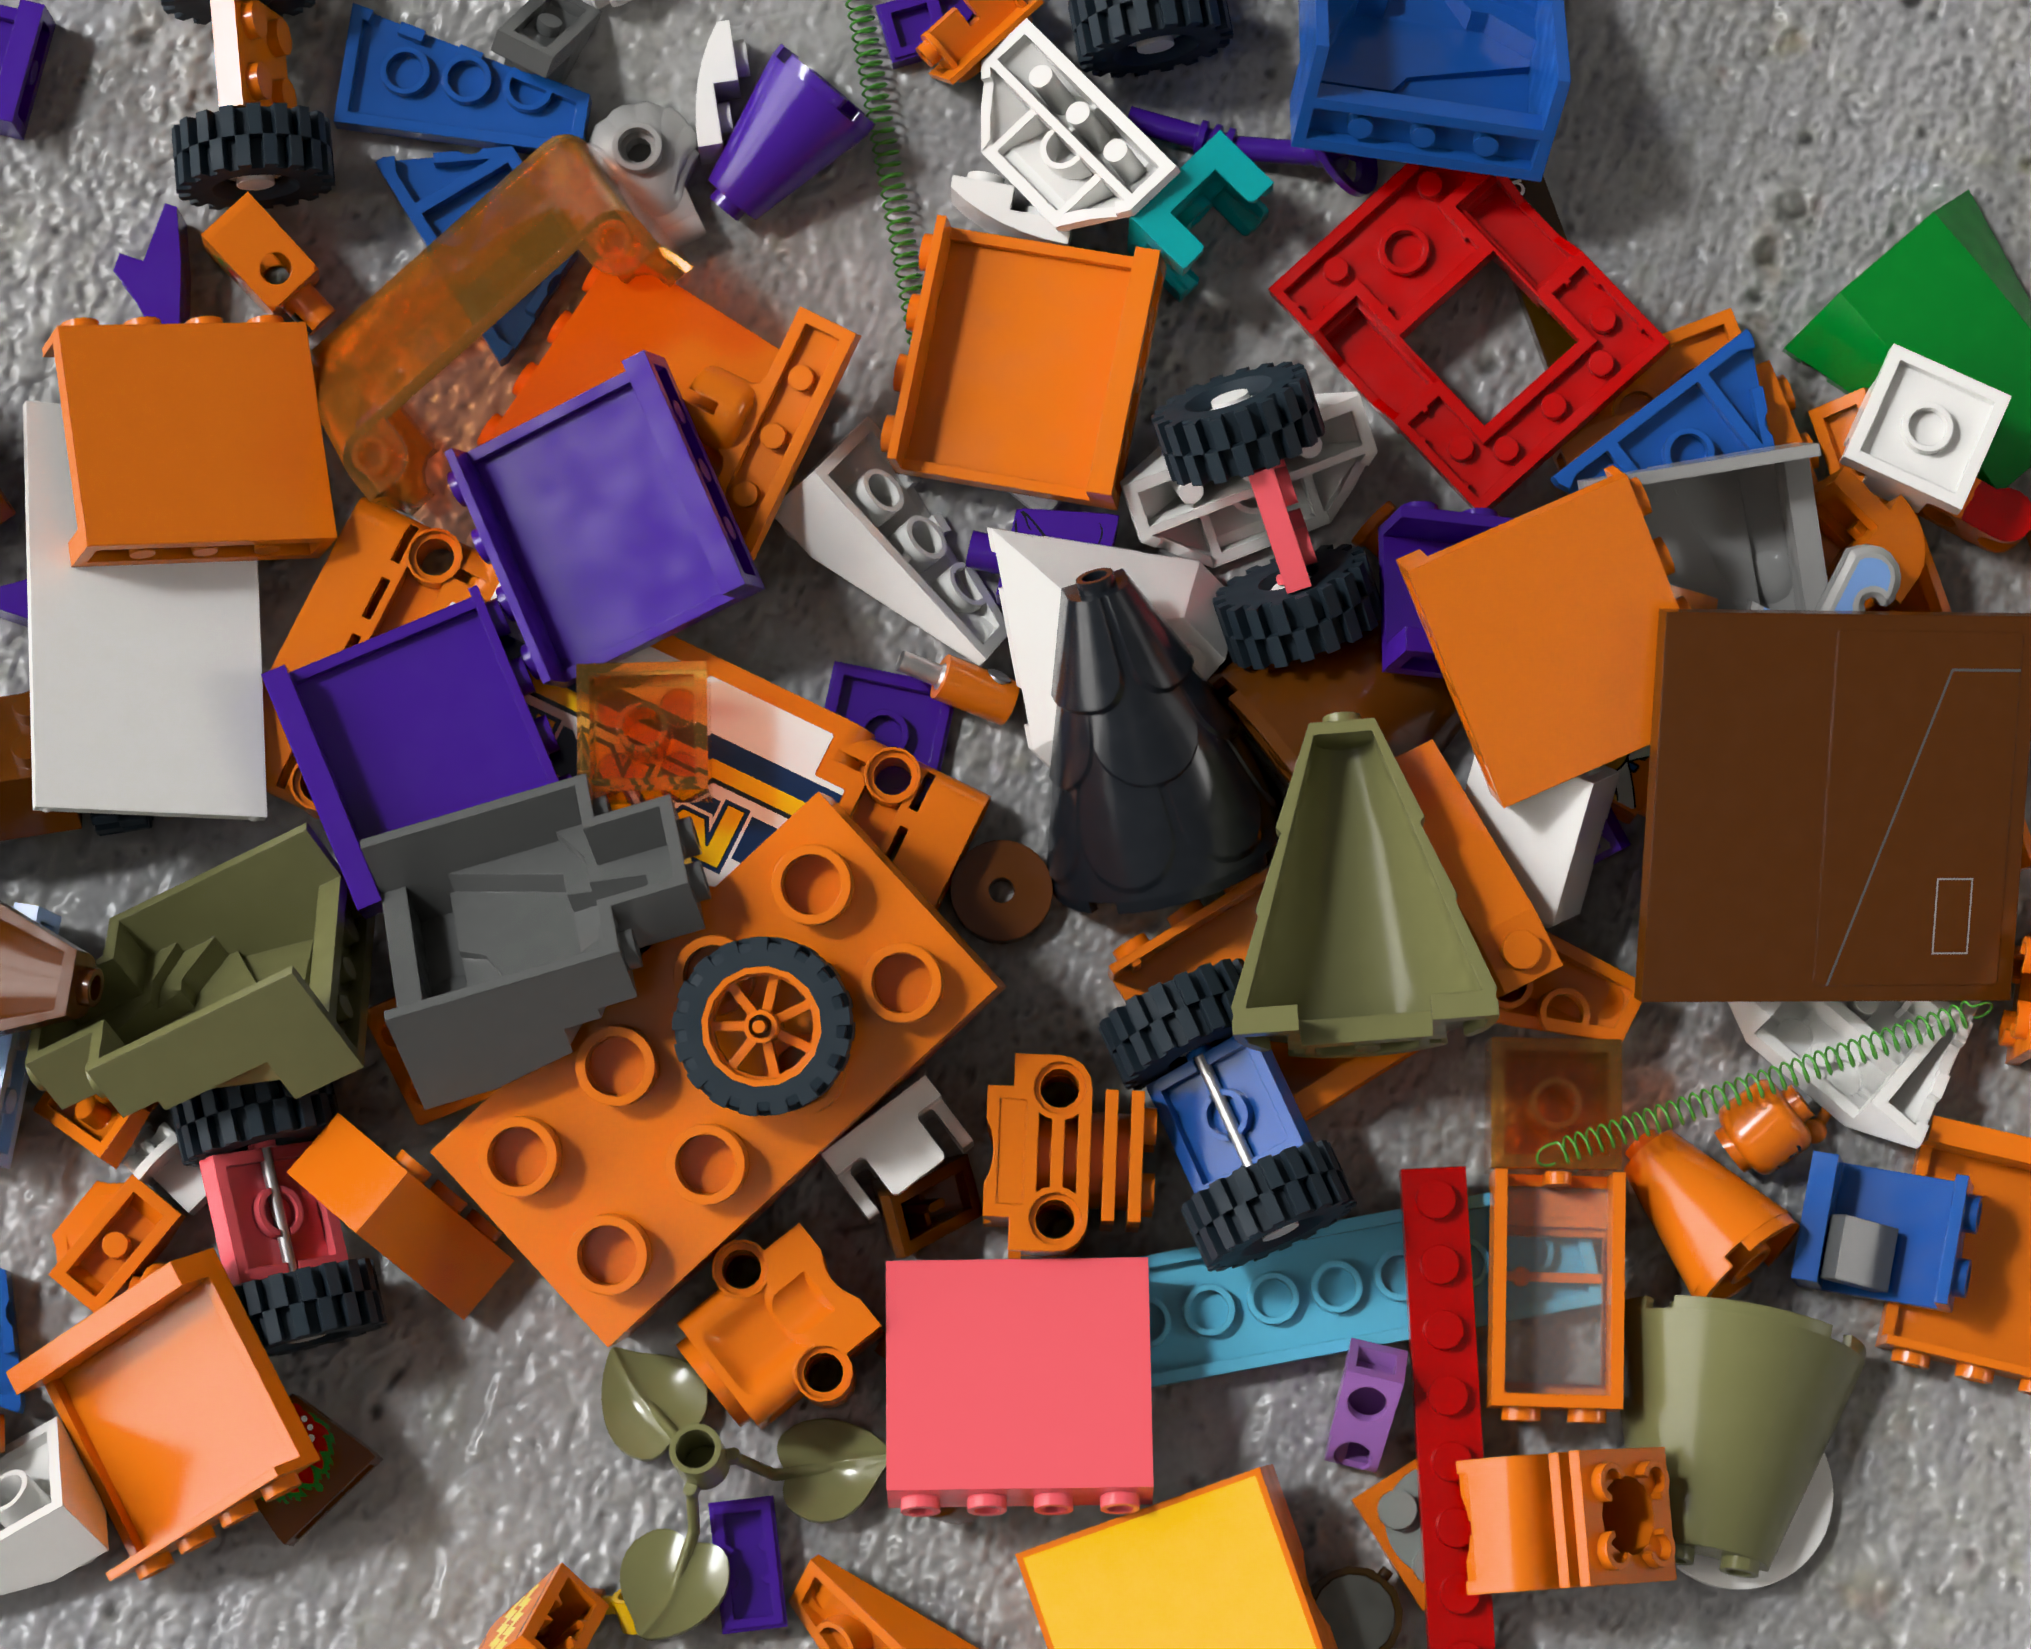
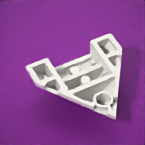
[987,527,1228,769]

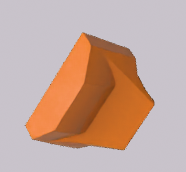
[33,1091,159,1169]
[48,1174,186,1313]

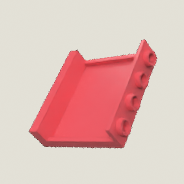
[886,1257,1154,1517]

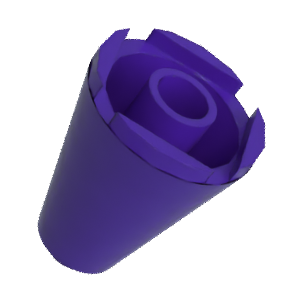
[708,44,876,221]

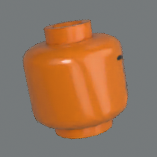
[1714,1079,1814,1175]

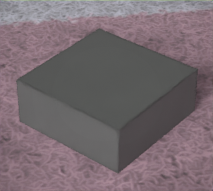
[1820,1214,1899,1293]

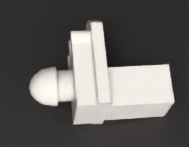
[123,1121,208,1216]

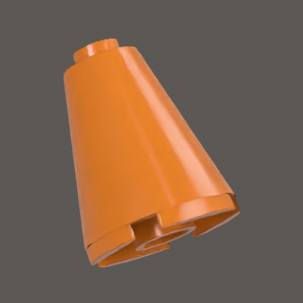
[1624,1129,1800,1299]

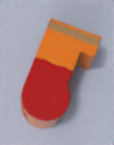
[1917,477,2031,553]

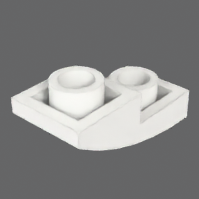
[696,20,751,165]
[951,171,1072,246]

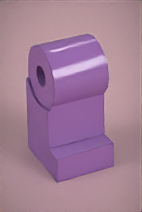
[1324,1338,1408,1473]

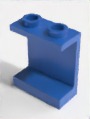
[1791,1150,1983,1313]

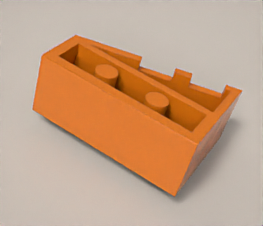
[287,1112,515,1320]

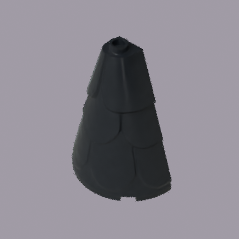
[1047,568,1287,914]

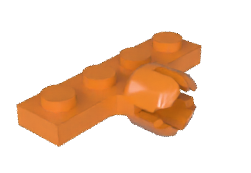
[683,306,861,562]

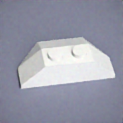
[981,18,1181,232]
[1120,391,1378,568]

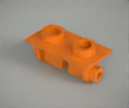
[915,0,1044,85]

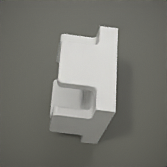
[1839,343,2012,516]
[821,1075,974,1224]

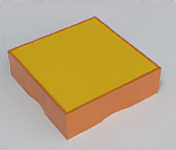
[1015,1464,1338,1649]

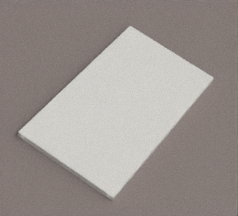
[23,400,267,822]

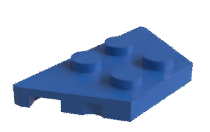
[375,146,579,367]
[1550,329,1775,494]

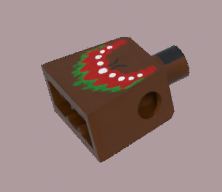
[255,1394,383,1546]

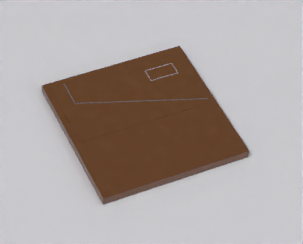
[1634,609,2031,1002]

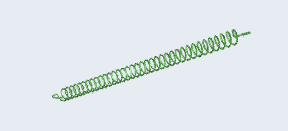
[845,0,923,345]
[1536,1000,1994,1167]

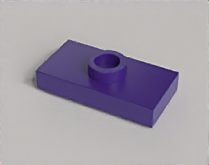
[708,1495,789,1634]

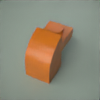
[1814,466,1926,611]

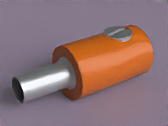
[895,650,1020,726]

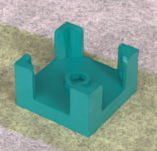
[1127,130,1274,303]

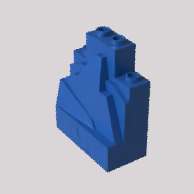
[1290,0,1571,182]

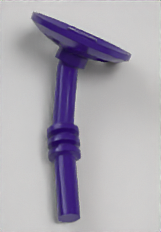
[1128,106,1378,197]

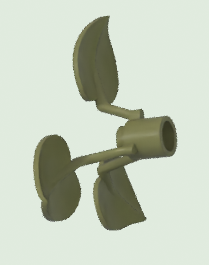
[601,1347,886,1641]

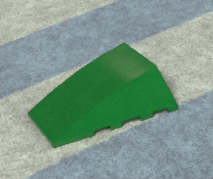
[1782,189,2031,489]

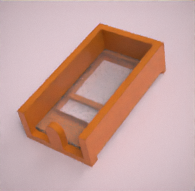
[1486,1168,1626,1424]

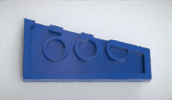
[333,3,592,161]

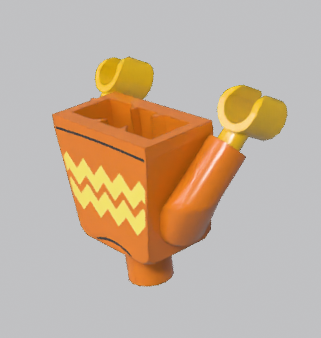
[479,1563,637,1649]

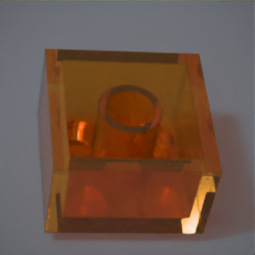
[576,661,713,805]
[1484,1037,1622,1176]

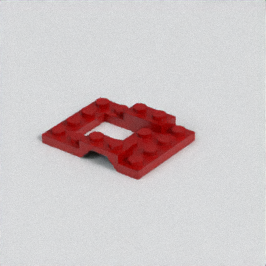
[1268,163,1671,509]

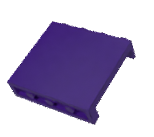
[444,350,765,688]
[261,585,572,920]

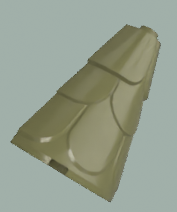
[1231,712,1500,1058]

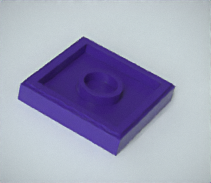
[824,661,954,808]

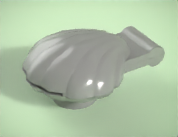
[583,101,707,257]

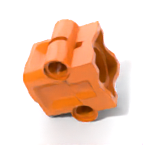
[676,1222,885,1430]

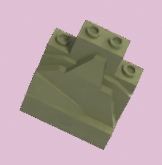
[25,822,375,1118]

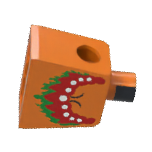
[201,192,336,336]

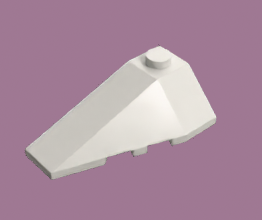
[0,1416,109,1596]

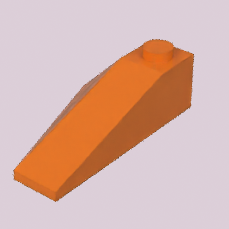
[788,1554,979,1649]

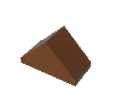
[870,1154,983,1258]

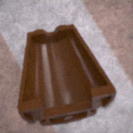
[1207,620,1463,784]

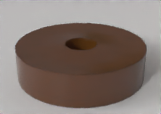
[950,840,1053,944]

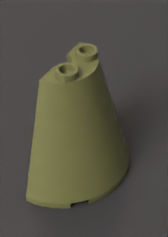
[1620,1295,1866,1578]

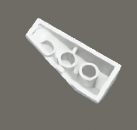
[775,416,1007,666]

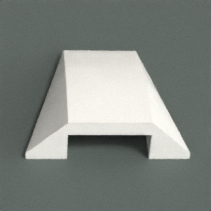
[1728,1001,1981,1149]

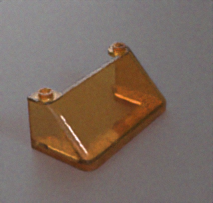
[310,134,694,515]

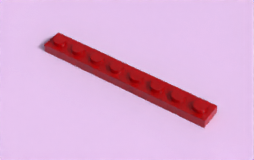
[1399,1166,1495,1649]

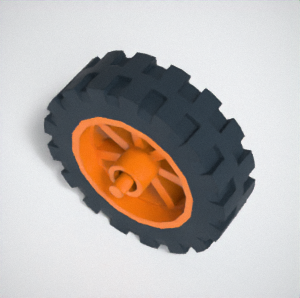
[672,936,856,1116]

